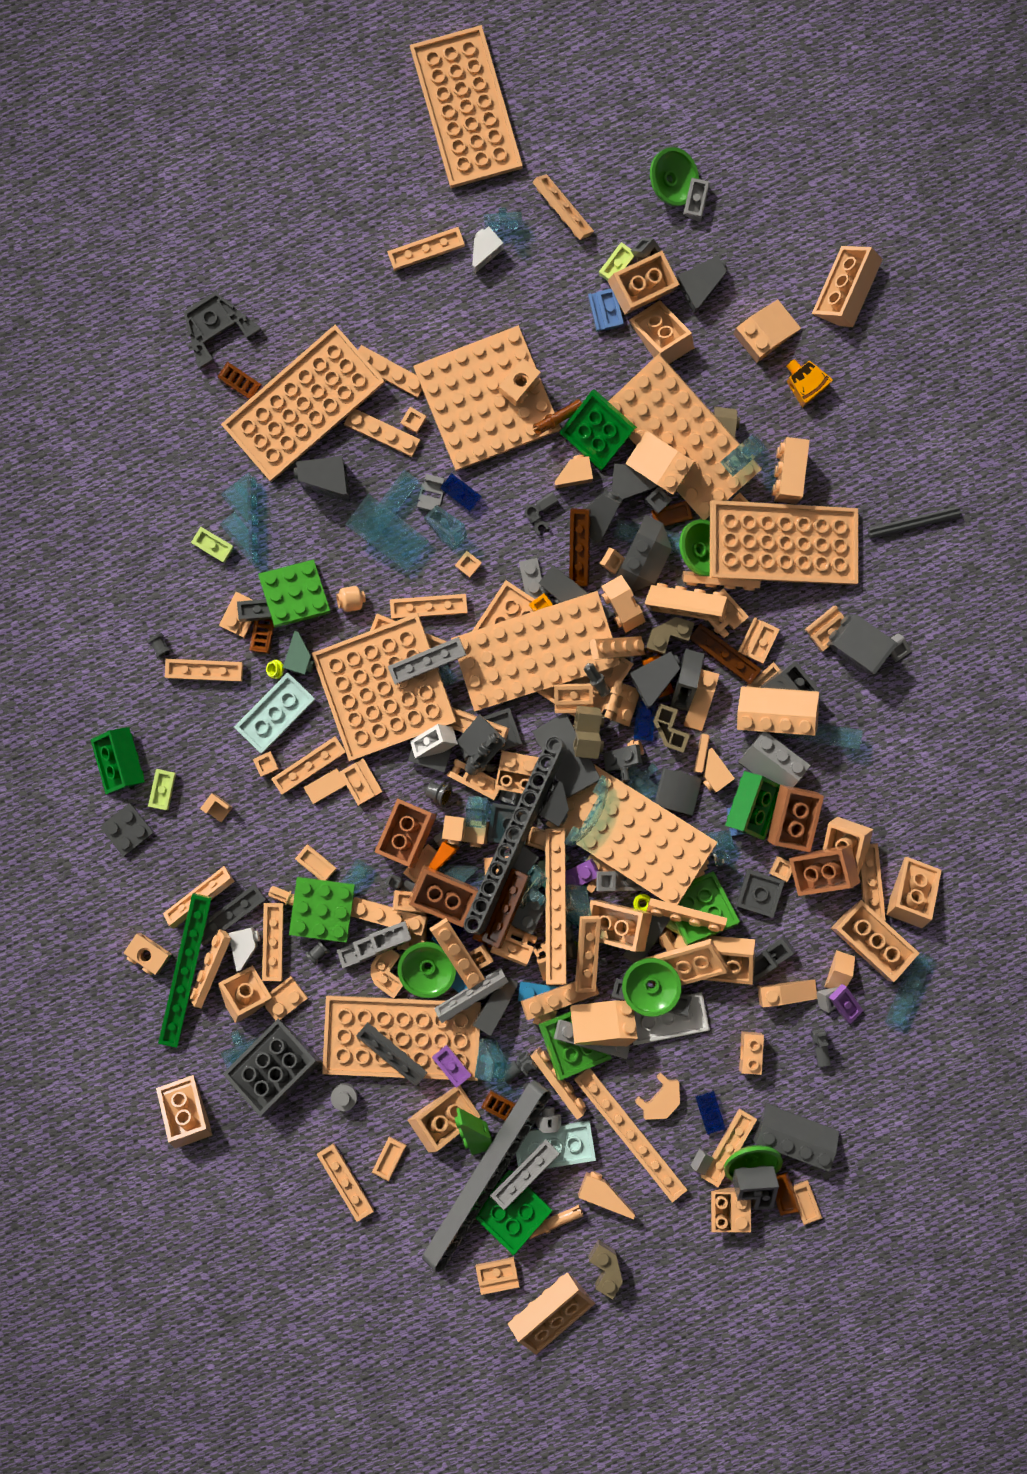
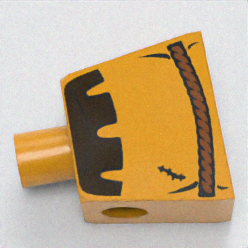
[786,359,833,408]

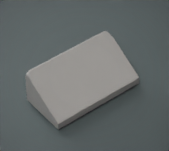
[683,178,710,222]

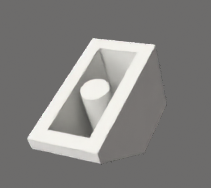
[472,226,504,273]
[410,724,458,758]
[228,927,260,971]

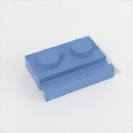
[588,289,624,332]

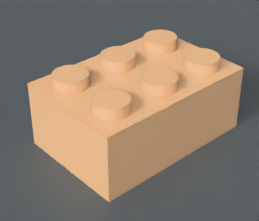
[608,251,679,315]
[771,437,810,504]
[588,900,652,952]

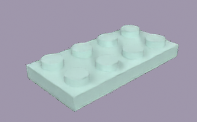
[234,672,316,754]
[516,1120,596,1169]

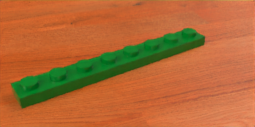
[158,893,212,1047]

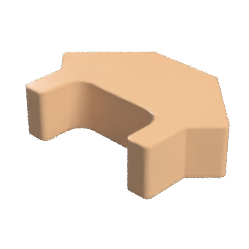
[635,1073,680,1120]

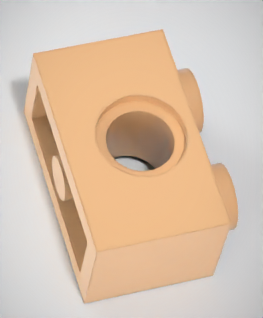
[498,358,541,406]
[124,933,172,975]
[739,1031,764,1075]

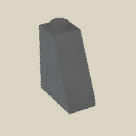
[677,255,727,314]
[612,464,658,503]
[566,490,623,543]
[670,649,704,711]
[629,652,681,710]

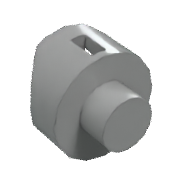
[331,1083,358,1111]
[535,1106,561,1133]

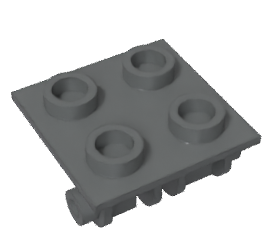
[457,714,506,769]

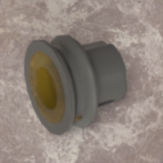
[426,781,453,808]

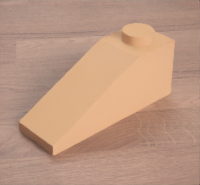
[684,669,719,731]
[757,979,817,1007]
[578,1171,635,1219]

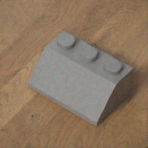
[738,732,811,787]

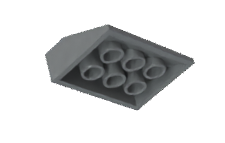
[223,1019,322,1117]

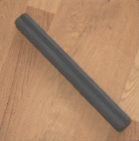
[868,506,961,539]

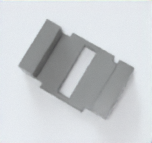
[417,474,445,513]

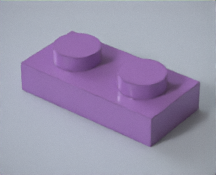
[566,859,598,892]
[829,984,863,1024]
[432,1045,472,1088]

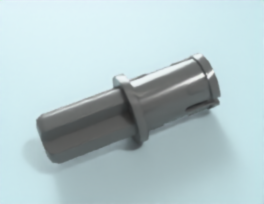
[584,663,611,697]

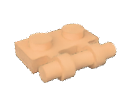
[704,588,749,638]
[604,680,639,727]
[490,925,537,966]

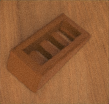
[218,362,261,399]
[249,619,274,654]
[481,1089,516,1121]

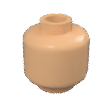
[336,586,366,612]

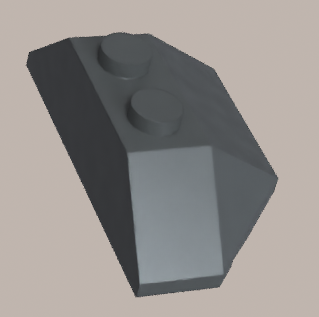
[615,515,672,591]

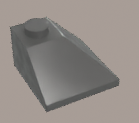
[538,779,569,826]

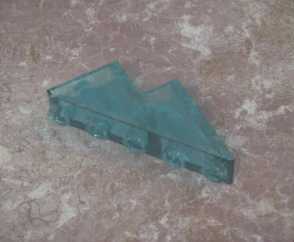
[220,472,259,566]

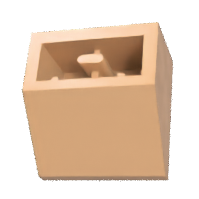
[495,751,539,794]
[711,1188,751,1232]

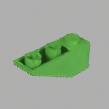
[455,1108,493,1155]

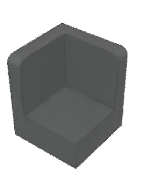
[631,238,662,262]
[644,486,672,514]

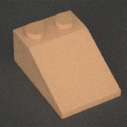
[733,299,801,363]
[629,300,694,364]
[625,431,695,495]
[823,817,873,888]
[886,857,941,928]
[570,1000,638,1047]
[156,1075,212,1149]
[408,1086,481,1152]

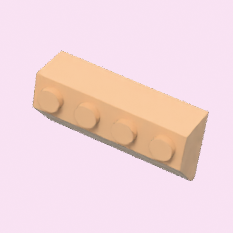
[812,246,883,327]
[645,583,728,622]
[737,686,819,736]
[831,900,919,982]
[674,934,755,985]
[508,1272,596,1355]

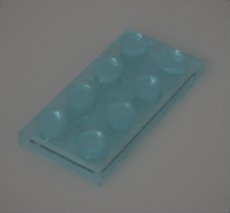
[345,494,429,571]

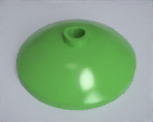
[650,147,699,206]
[679,519,710,576]
[398,942,456,998]
[622,958,681,1017]
[724,1145,783,1181]

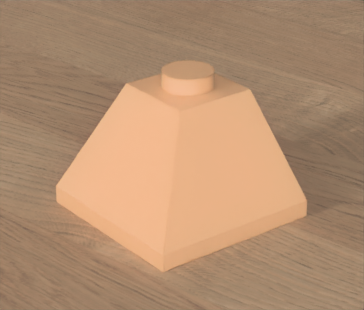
[218,966,272,1023]

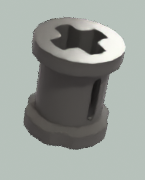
[147,633,172,658]
[305,940,331,966]

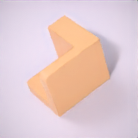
[200,793,233,822]

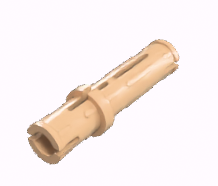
[529,1204,584,1240]

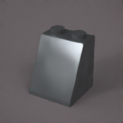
[294,456,350,502]
[827,614,898,674]

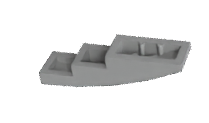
[337,921,412,969]

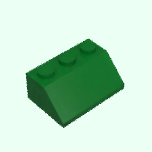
[91,727,145,794]
[725,771,780,841]

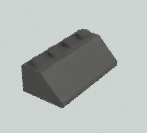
[753,1103,839,1172]

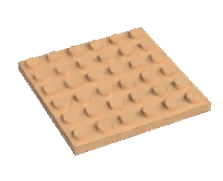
[413,325,561,471]
[311,613,457,761]

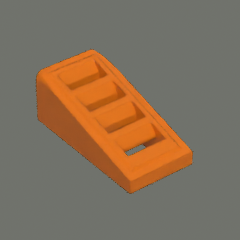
[429,841,460,871]

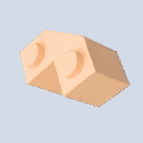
[601,575,646,633]
[442,815,490,848]

